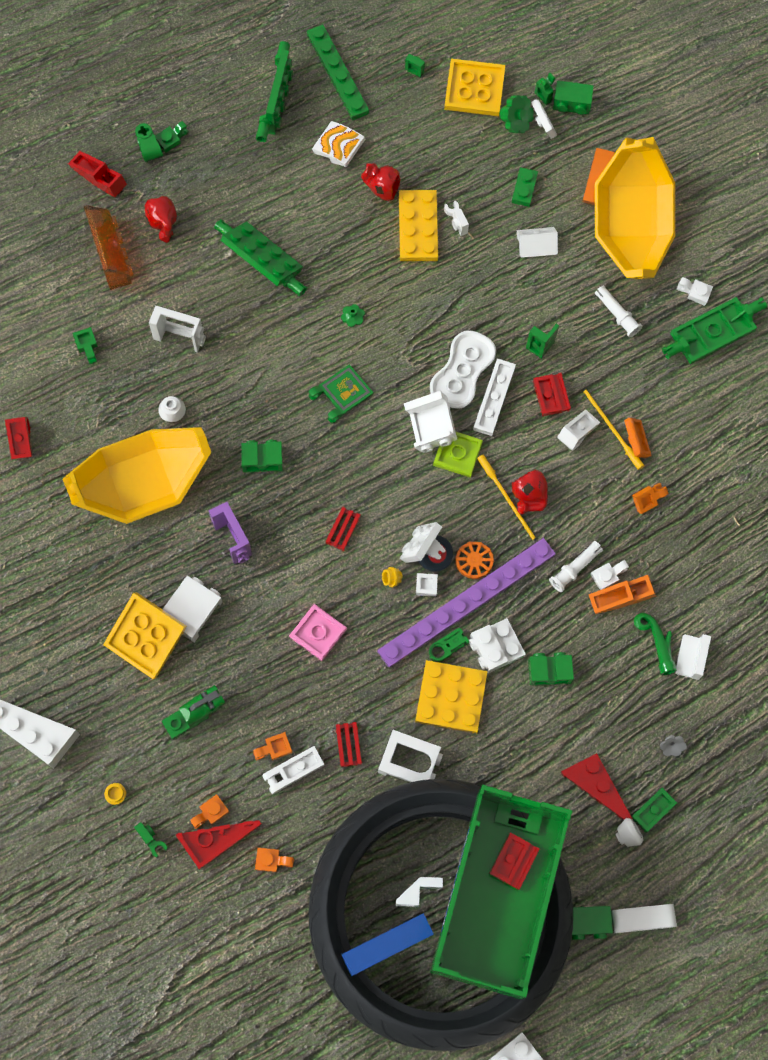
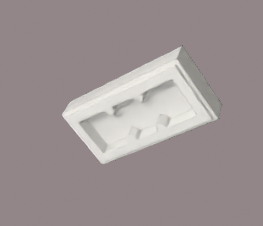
[531,99,557,139]

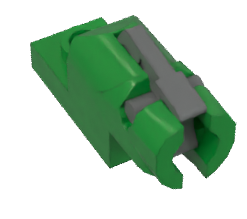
[162,685,226,740]

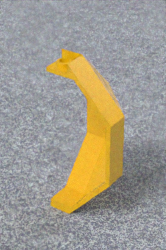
[595,137,675,279]
[62,427,211,524]

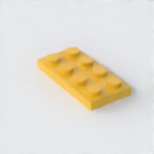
[399,190,438,261]

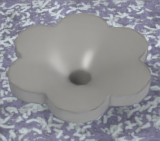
[660,735,687,756]

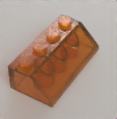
[84,205,134,290]

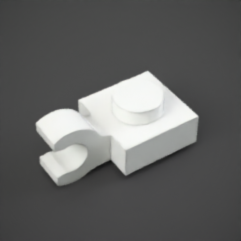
[444,201,469,236]
[677,277,713,306]
[591,560,629,590]

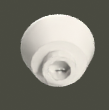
[159,396,186,422]
[616,818,643,847]

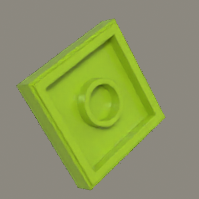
[433,431,483,478]

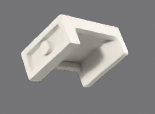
[404,391,457,453]
[162,576,222,643]

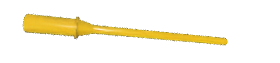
[584,390,645,470]
[477,454,536,540]

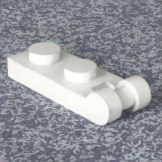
[262,746,325,795]

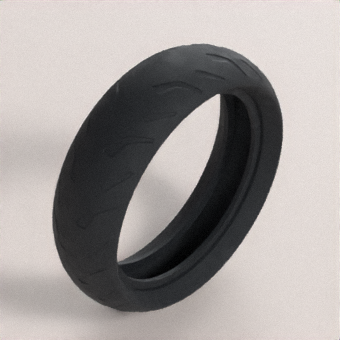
[309,779,573,1051]

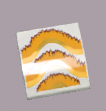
[312,121,365,167]

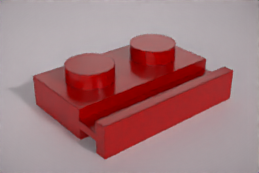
[533,373,571,417]
[489,833,540,890]

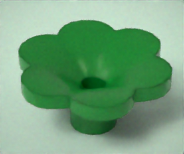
[341,304,365,327]

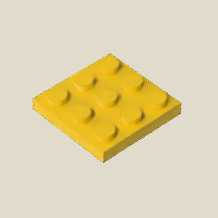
[444,59,505,116]
[103,592,187,679]
[415,660,488,734]

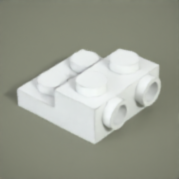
[469,618,526,674]

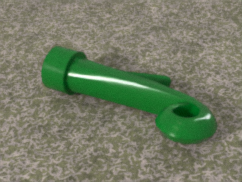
[634,613,677,676]

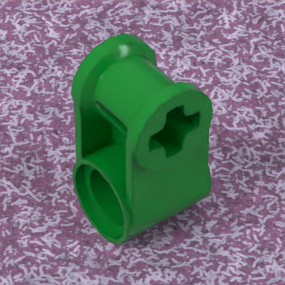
[135,123,163,162]

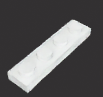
[473,359,516,436]

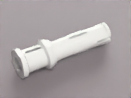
[595,285,643,337]
[549,541,603,592]

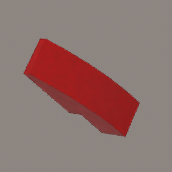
[68,151,127,197]

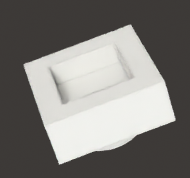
[416,573,438,596]

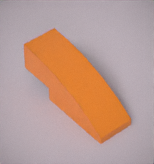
[582,148,615,205]
[588,575,656,614]

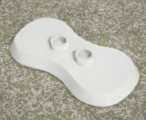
[430,331,496,408]

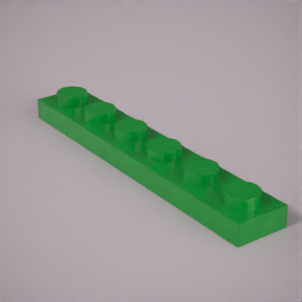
[307,24,369,121]

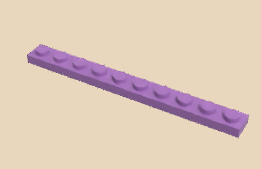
[377,538,556,668]

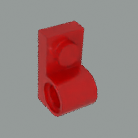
[5,417,33,459]

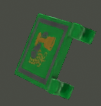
[308,364,374,424]

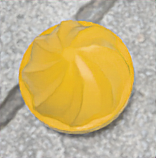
[382,567,403,587]

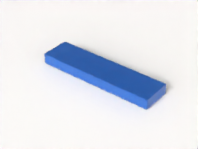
[342,913,434,976]

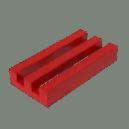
[325,507,361,551]
[336,722,362,767]

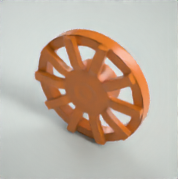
[455,541,494,579]

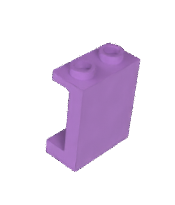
[209,502,252,564]

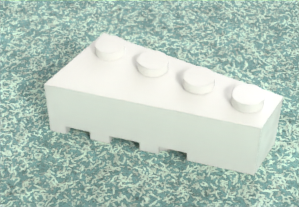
[0,700,80,769]

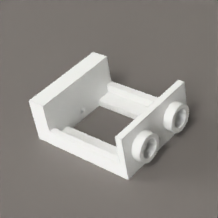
[149,306,206,353]
[378,730,443,782]

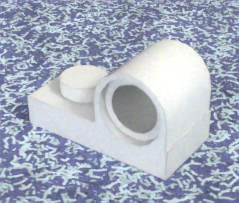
[557,409,600,451]

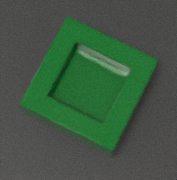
[405,54,425,78]

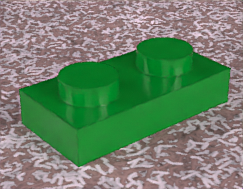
[511,167,538,207]
[632,787,677,833]

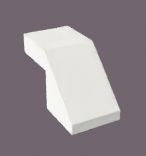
[396,877,443,907]

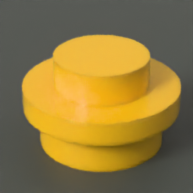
[104,783,126,805]

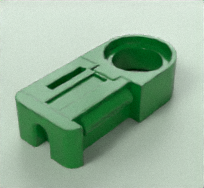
[429,628,469,663]

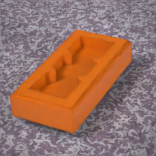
[624,417,651,459]

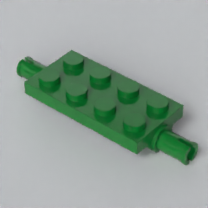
[256,41,293,143]
[214,219,307,297]
[662,297,767,365]

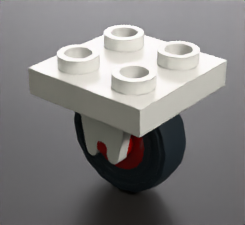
[400,522,453,572]

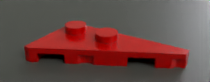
[560,753,632,820]
[176,820,262,870]

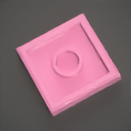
[289,604,347,661]

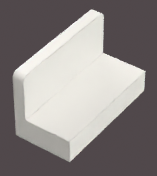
[517,227,558,258]
[675,634,711,680]

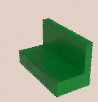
[526,323,559,359]

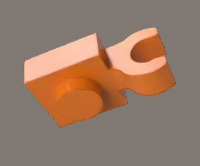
[632,483,669,514]
[253,732,292,760]
[190,794,229,829]
[255,848,294,872]

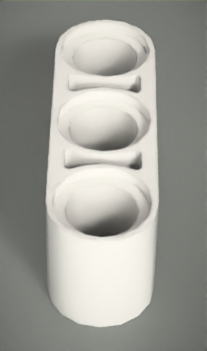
[611,904,677,933]

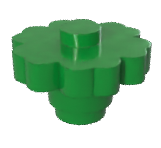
[500,95,534,133]

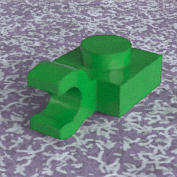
[534,73,555,105]
[155,121,189,153]
[72,327,98,364]
[134,822,168,858]

